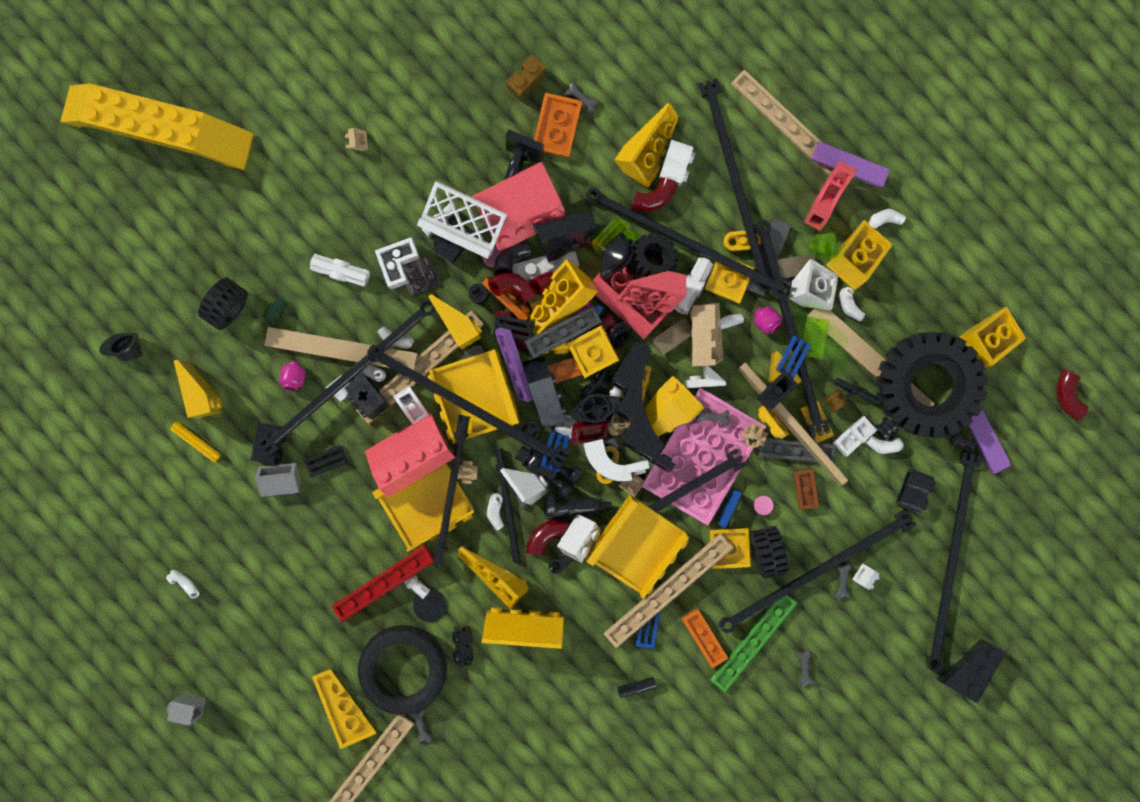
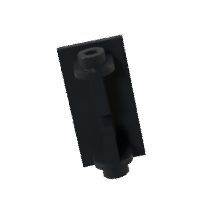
[580,368,614,400]
[452,626,474,668]

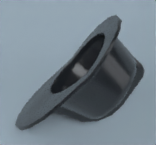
[100,333,143,362]

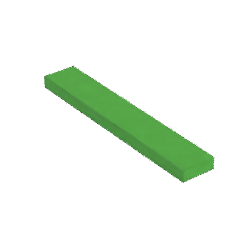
[710,595,798,693]

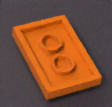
[534,93,582,158]

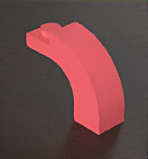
[804,161,857,231]

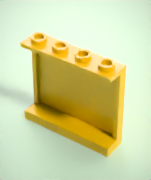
[428,349,521,444]
[372,463,475,552]
[586,494,689,599]

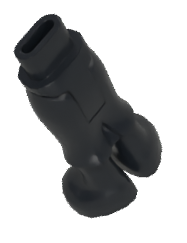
[515,446,583,501]
[543,494,612,519]

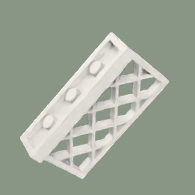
[417,181,507,259]

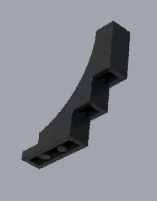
[609,342,676,473]

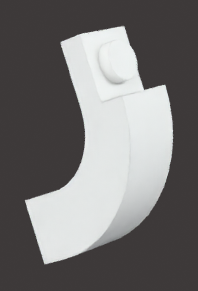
[583,439,649,481]

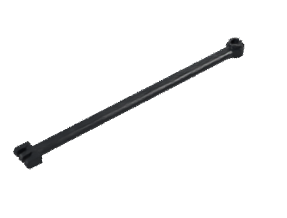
[698,79,772,292]
[586,188,791,300]
[755,220,830,438]
[256,300,436,457]
[367,345,569,469]
[548,448,747,574]
[926,450,982,672]
[719,508,916,633]

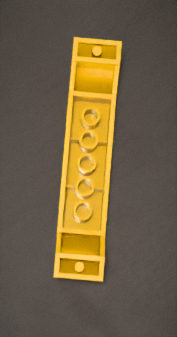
[60,83,254,171]

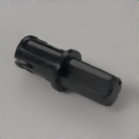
[618,677,657,698]

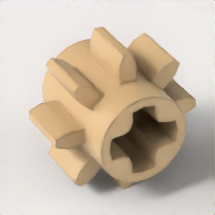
[742,424,768,448]
[457,460,478,484]

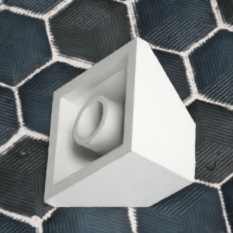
[789,259,838,310]
[500,468,549,505]

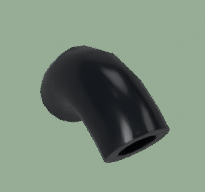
[494,238,532,276]

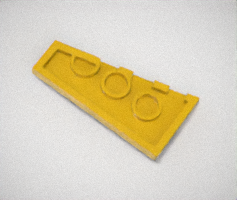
[312,668,377,749]

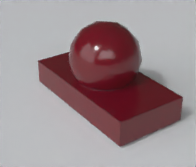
[571,419,608,445]

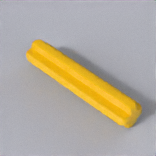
[170,422,221,462]

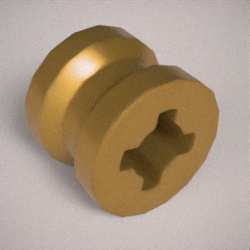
[823,389,848,412]

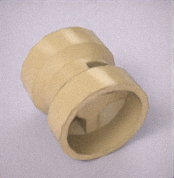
[607,413,630,437]

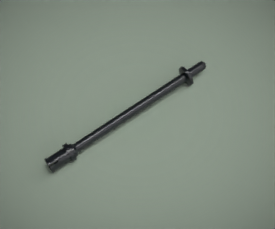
[834,378,976,452]
[432,415,471,569]

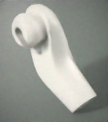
[869,209,906,229]
[839,287,865,322]
[720,314,744,330]
[377,326,414,349]
[352,365,386,382]
[865,435,904,454]
[487,493,505,531]
[166,570,199,599]

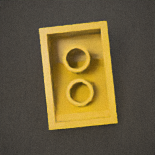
[826,220,893,290]
[428,294,482,349]
[959,306,1026,368]
[174,360,223,418]

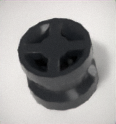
[468,283,489,304]
[874,417,899,441]
[520,421,540,439]

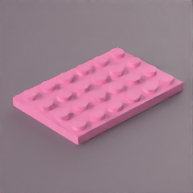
[641,387,766,526]

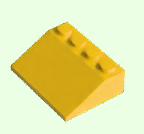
[482,607,564,649]

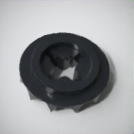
[607,321,632,349]

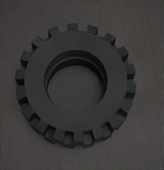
[626,233,679,280]
[198,277,248,330]
[751,526,788,579]

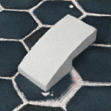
[833,416,877,457]

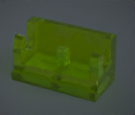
[592,216,636,257]
[808,233,838,260]
[801,316,829,359]

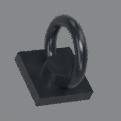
[504,129,544,180]

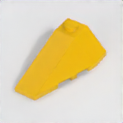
[614,103,679,188]
[526,259,598,337]
[644,376,704,437]
[457,547,529,609]

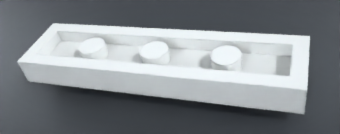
[513,251,579,281]

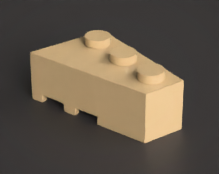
[690,303,723,366]

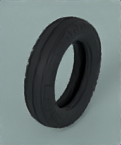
[358,625,447,715]

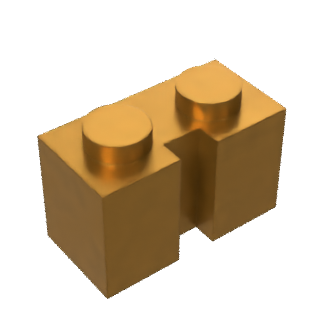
[506,55,546,101]

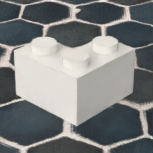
[375,237,421,290]

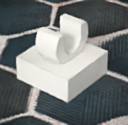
[852,563,880,590]

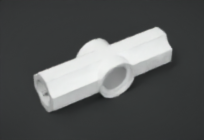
[310,254,370,287]
[674,257,714,315]

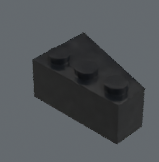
[533,211,600,263]
[522,356,567,428]
[937,639,1006,703]

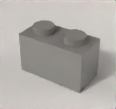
[255,463,301,497]
[166,693,206,726]

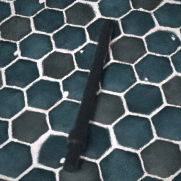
[495,448,521,563]

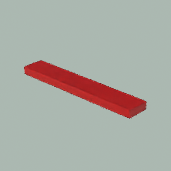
[332,544,435,622]

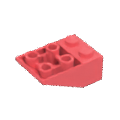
[616,271,686,313]

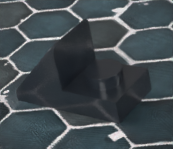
[756,371,798,412]

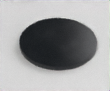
[413,589,446,622]

